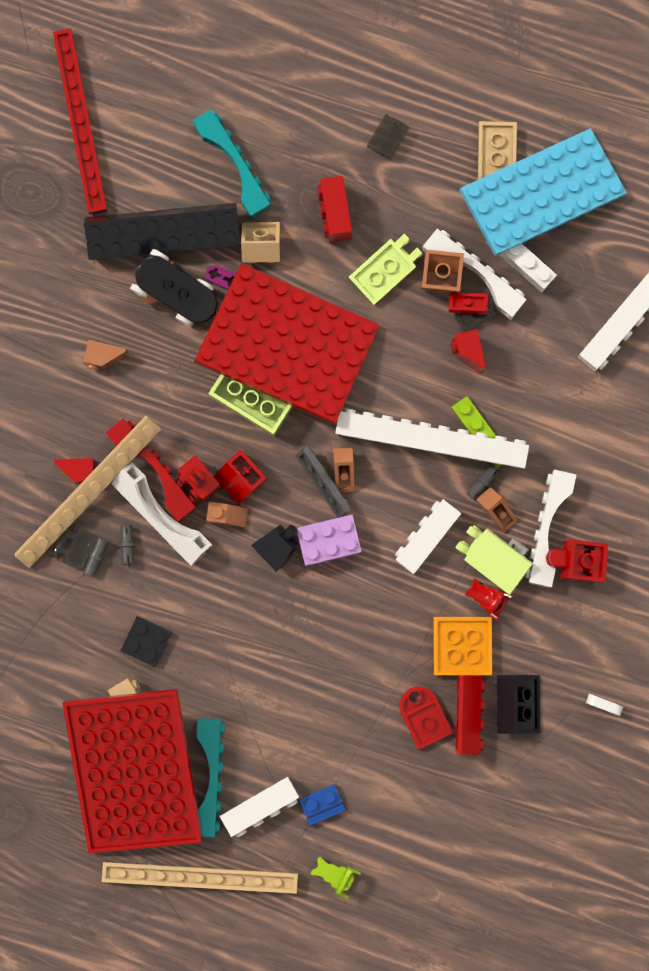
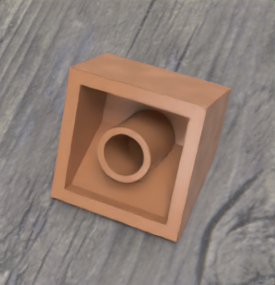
[422,249,464,293]

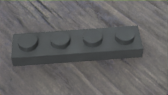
[296,446,351,518]

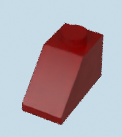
[54,458,95,485]

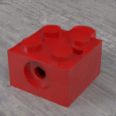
[178,455,222,503]
[546,539,608,583]

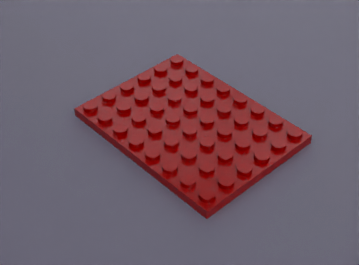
[194,263,380,425]
[62,689,203,853]

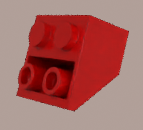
[214,450,267,505]

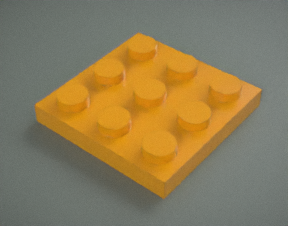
[433,617,492,675]

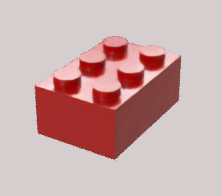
[317,176,352,243]

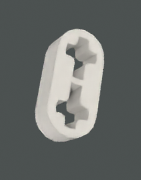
[586,694,623,716]

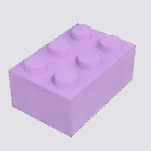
[297,515,362,567]

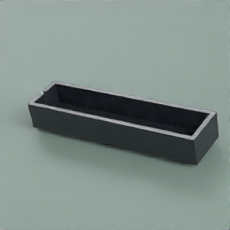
[84,203,240,260]

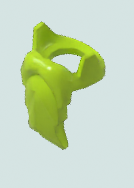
[311,857,361,899]

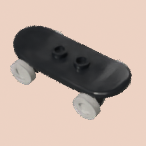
[130,249,218,328]

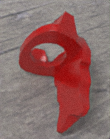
[465,579,514,621]

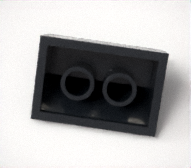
[497,675,540,734]

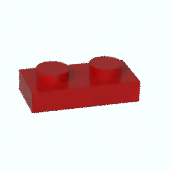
[448,292,489,314]

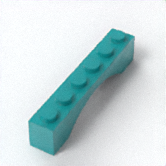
[192,109,272,220]
[196,718,225,837]

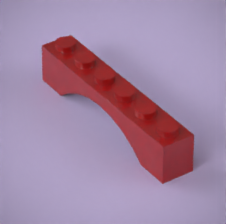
[106,418,197,523]

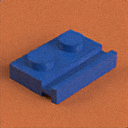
[299,784,346,826]

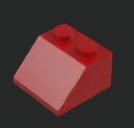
[450,329,486,373]

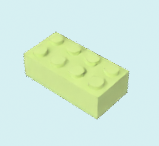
[209,374,293,437]

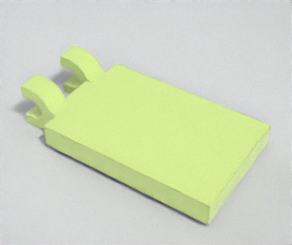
[349,234,422,306]
[455,525,533,595]

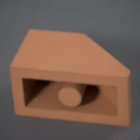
[83,340,127,371]
[333,448,355,492]
[476,487,518,533]
[206,502,248,528]

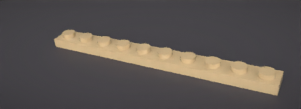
[14,415,161,568]
[102,862,298,894]

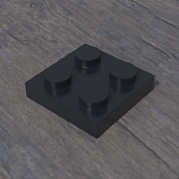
[120,616,172,667]

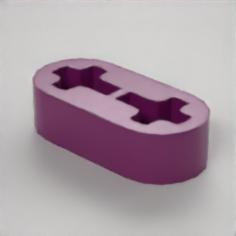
[206,265,236,290]

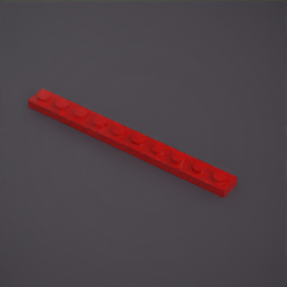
[53,29,107,214]

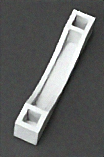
[422,229,527,320]
[111,463,212,566]
[525,470,576,588]

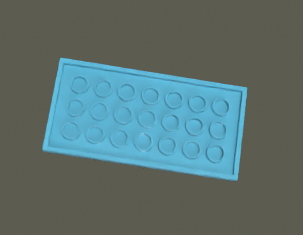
[459,128,627,256]

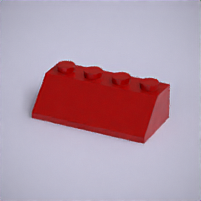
[455,675,485,755]

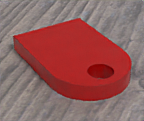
[399,687,453,750]

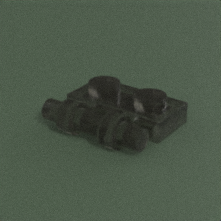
[51,524,97,571]

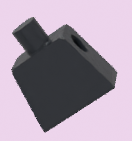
[251,525,299,572]

